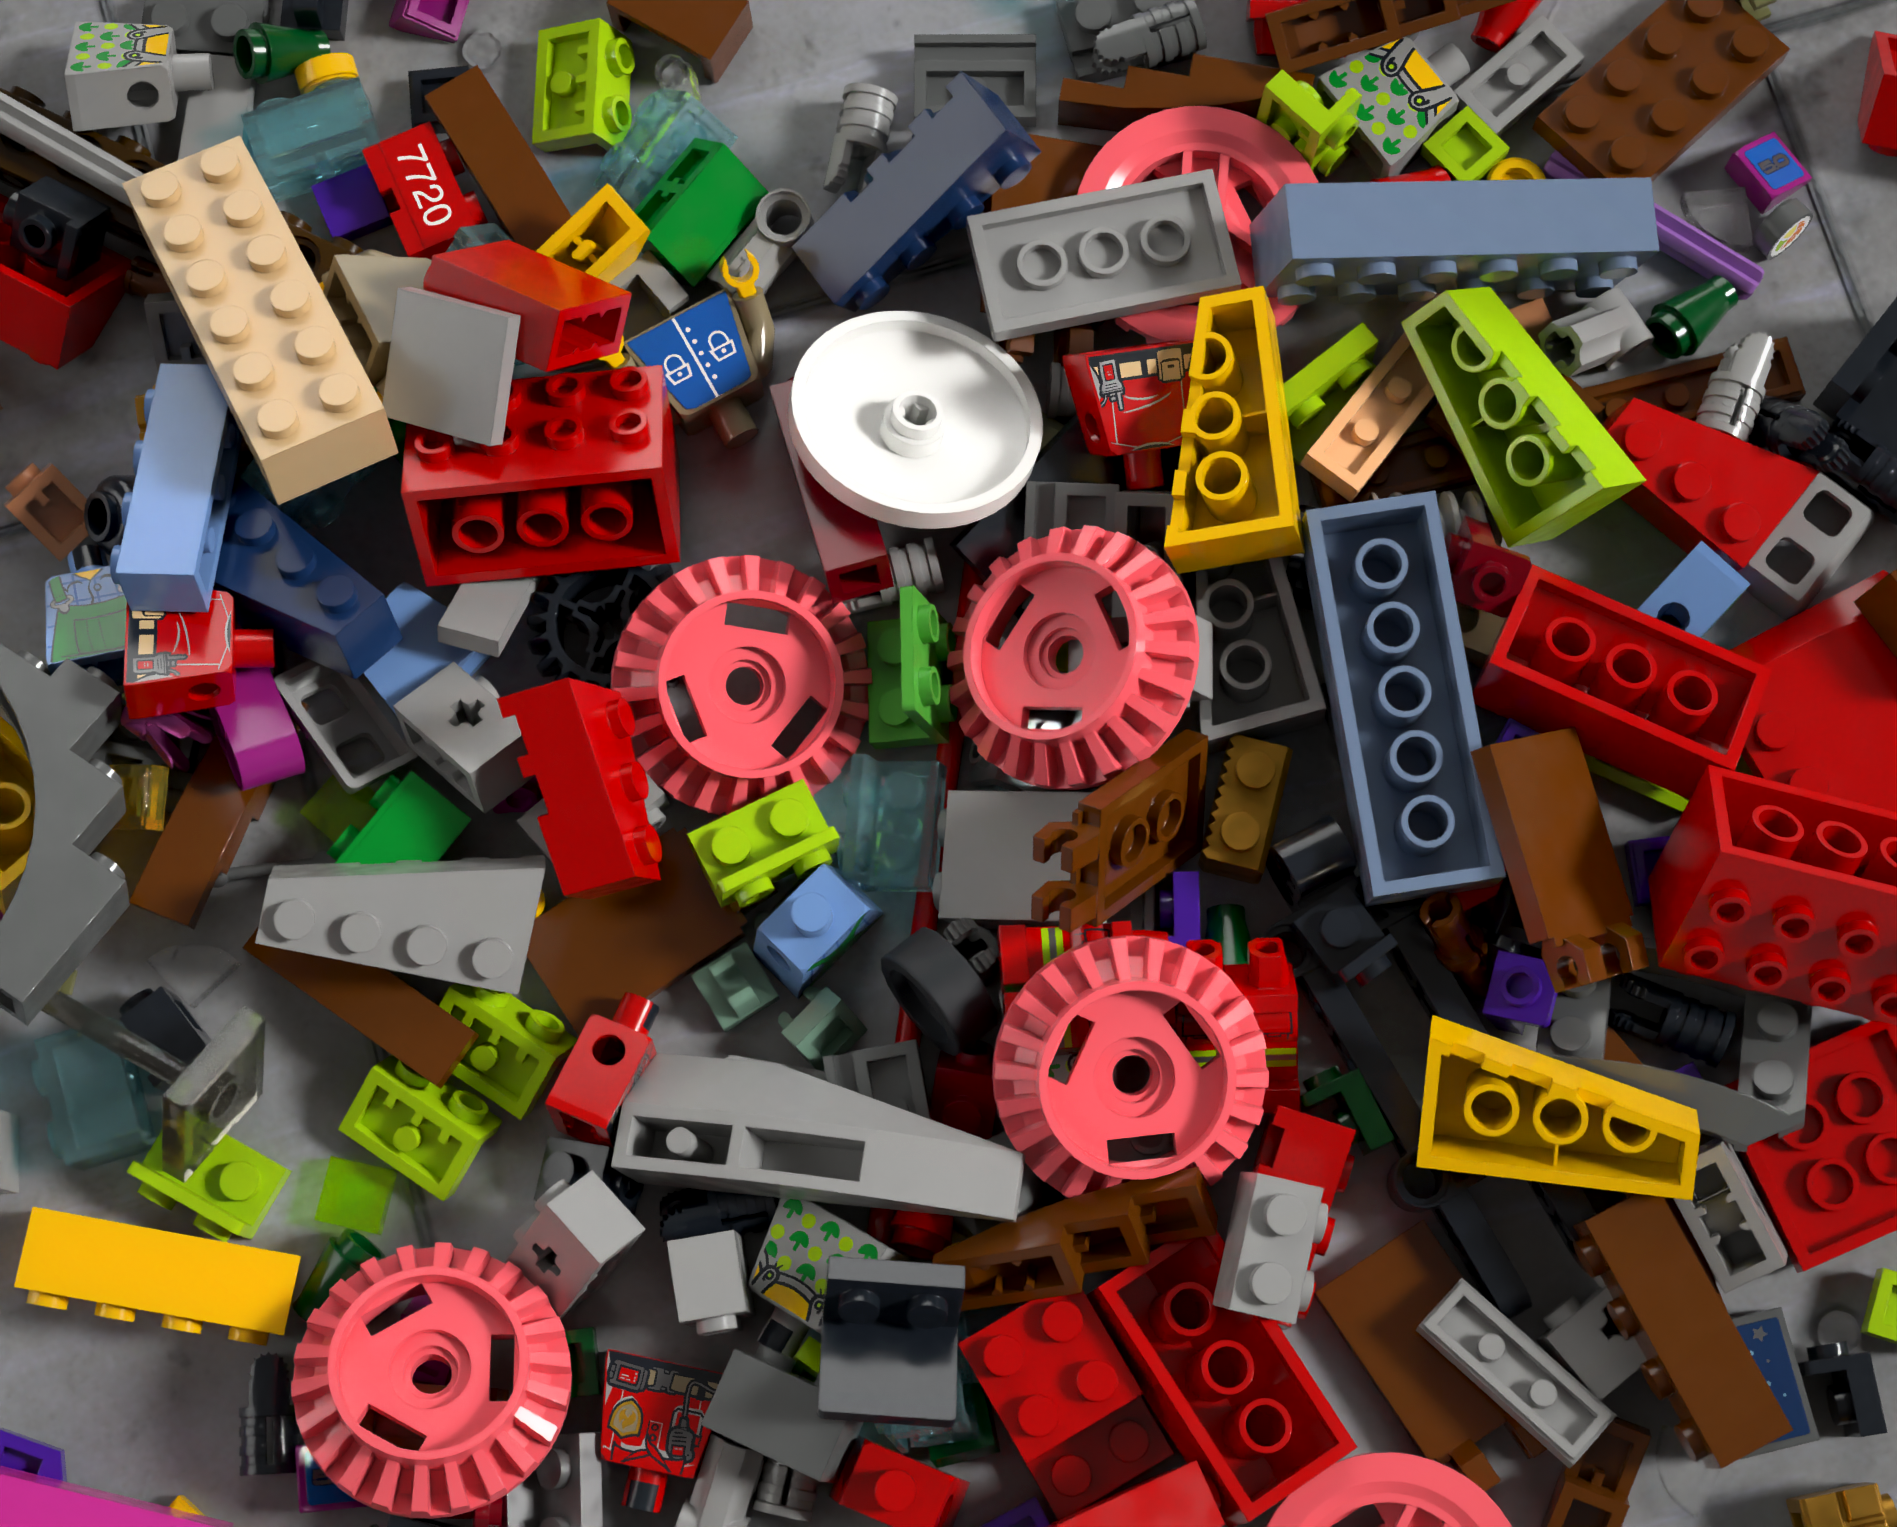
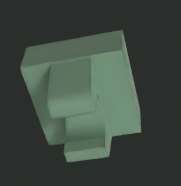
[691,941,780,1033]
[778,986,868,1071]

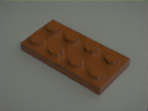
[1532,0,1790,182]

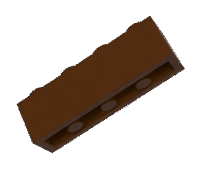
[1573,1193,1793,1469]

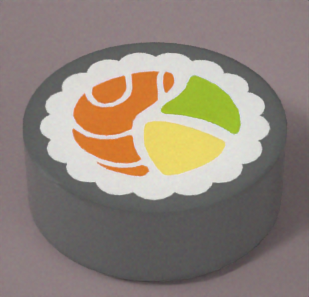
[1752,198,1813,260]

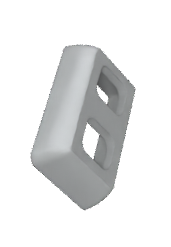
[1737,471,1875,620]
[274,659,418,794]

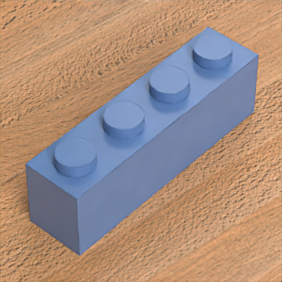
[110,363,243,612]

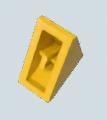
[536,183,651,283]

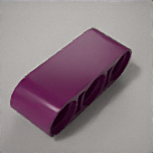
[206,624,305,791]

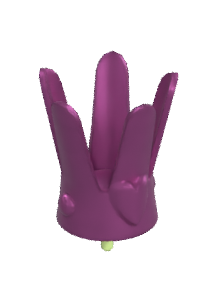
[120,693,215,772]

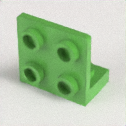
[867,585,958,750]

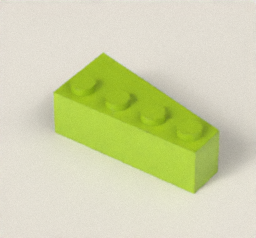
[1401,287,1647,548]

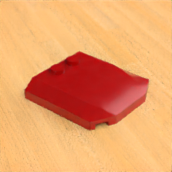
[1729,570,1897,812]

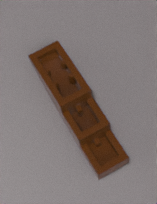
[1265,0,1517,74]
[1058,53,1315,132]
[424,65,572,251]
[129,702,310,930]
[242,927,479,1089]
[932,1167,1218,1311]
[1541,1417,1652,1527]

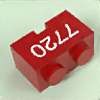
[362,121,489,260]

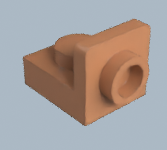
[4,462,89,561]

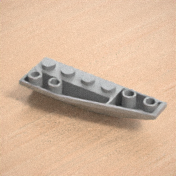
[611,1053,1026,1222]

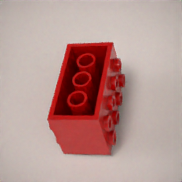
[401,365,680,587]
[1648,764,1897,1025]

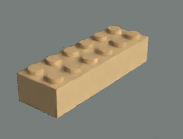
[122,135,399,505]

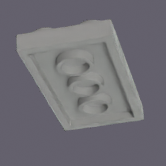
[966,169,1242,342]

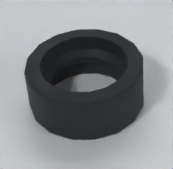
[881,927,998,1056]

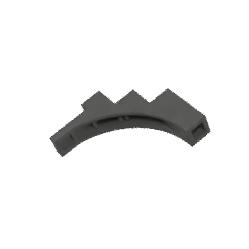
[0,643,130,1026]

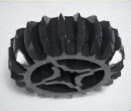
[527,563,680,689]

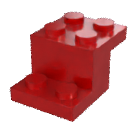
[958,1289,1174,1520]

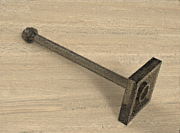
[41,990,266,1183]

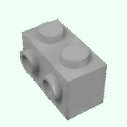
[1212,1172,1328,1325]

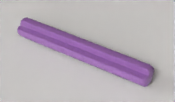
[1542,150,1764,300]

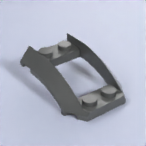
[1536,937,1812,1152]

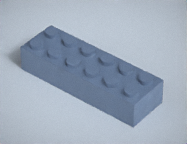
[1249,177,1660,306]
[1301,491,1506,907]

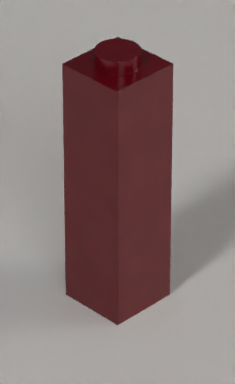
[769,377,894,604]

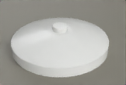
[788,311,1043,529]

